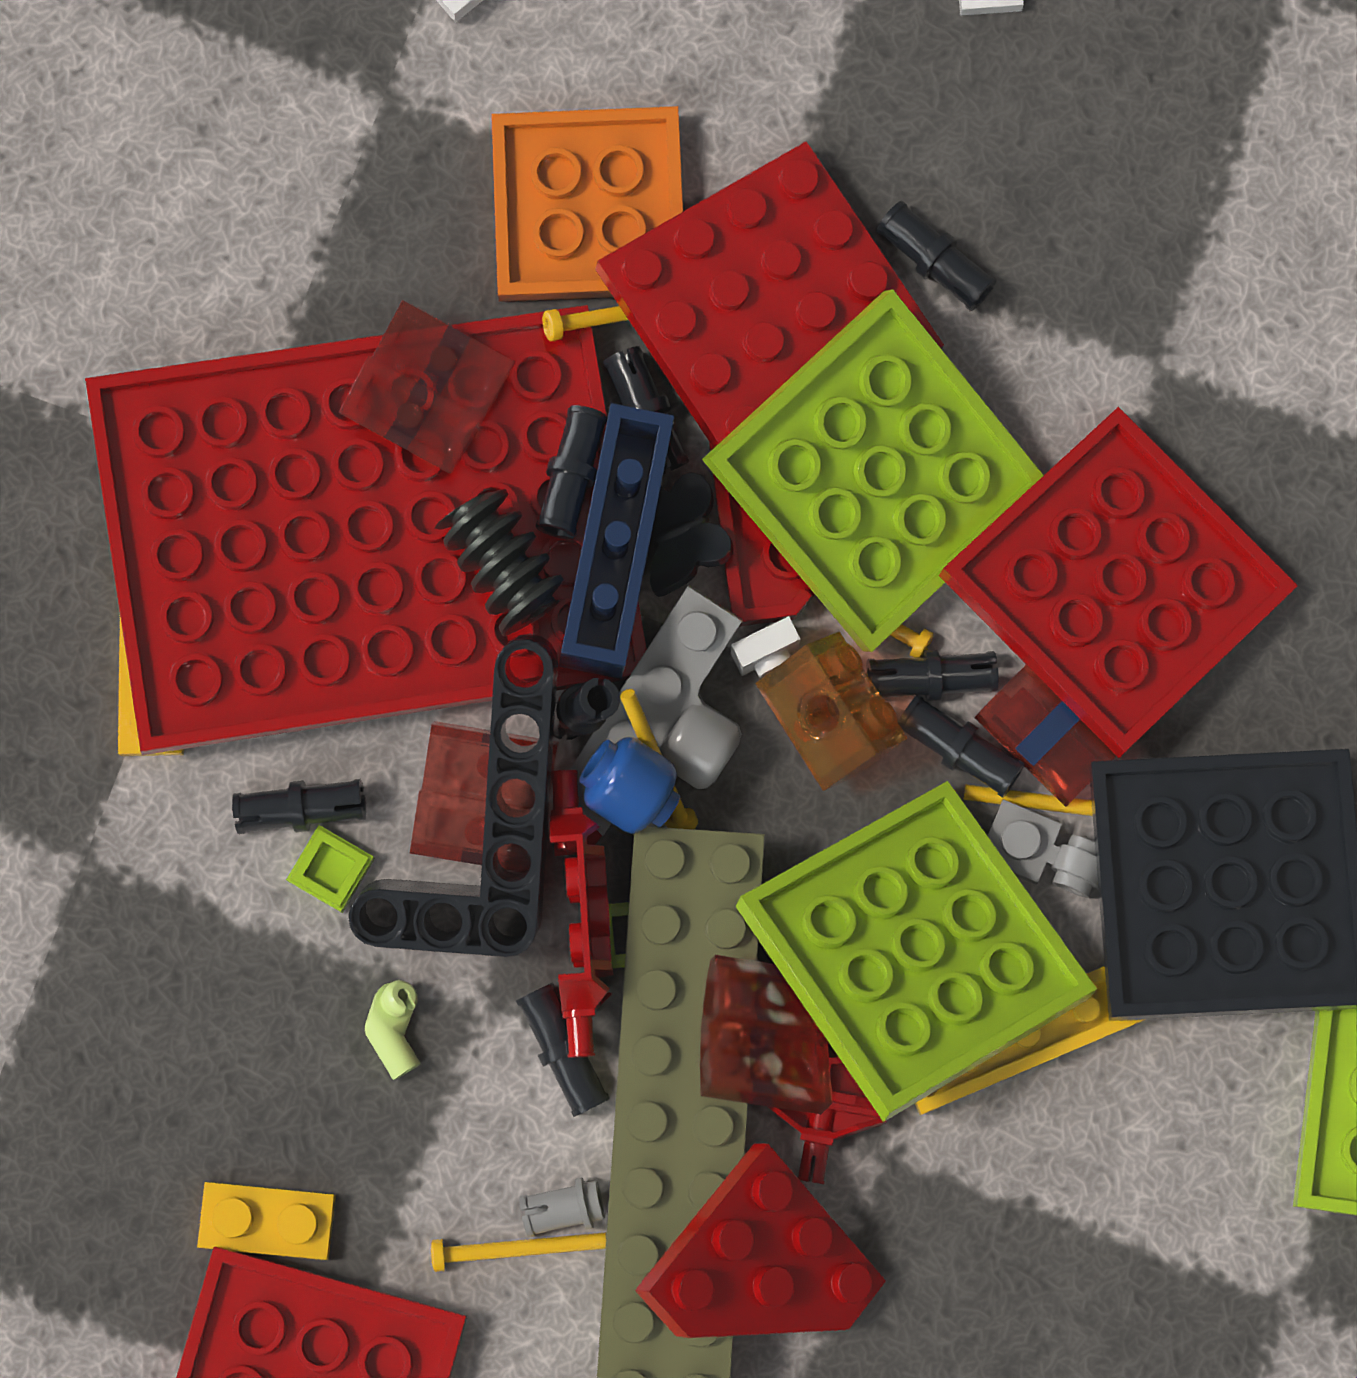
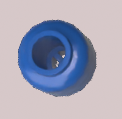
[580,737,680,834]

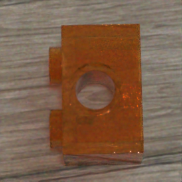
[755,631,908,791]

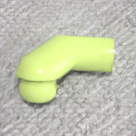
[365,980,421,1080]

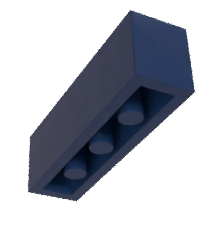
[559,403,674,679]

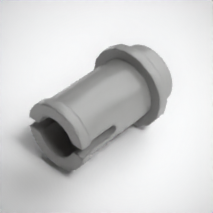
[519,1178,605,1237]

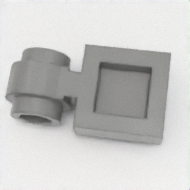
[988,799,1098,898]

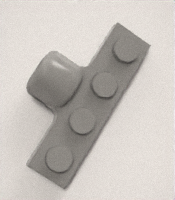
[550,585,743,836]

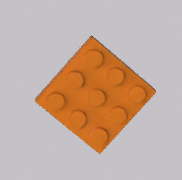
[491,106,683,302]

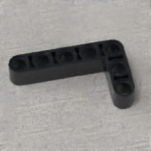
[348,634,558,957]

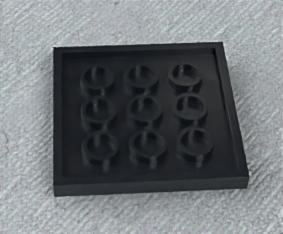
[1089,749,1357,1021]

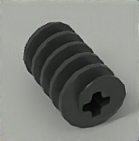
[434,489,564,636]

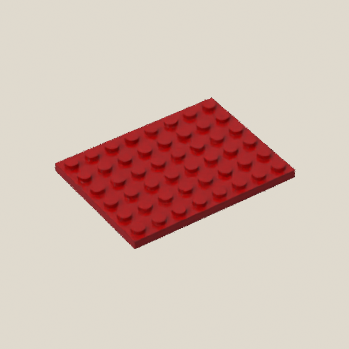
[85,305,647,755]

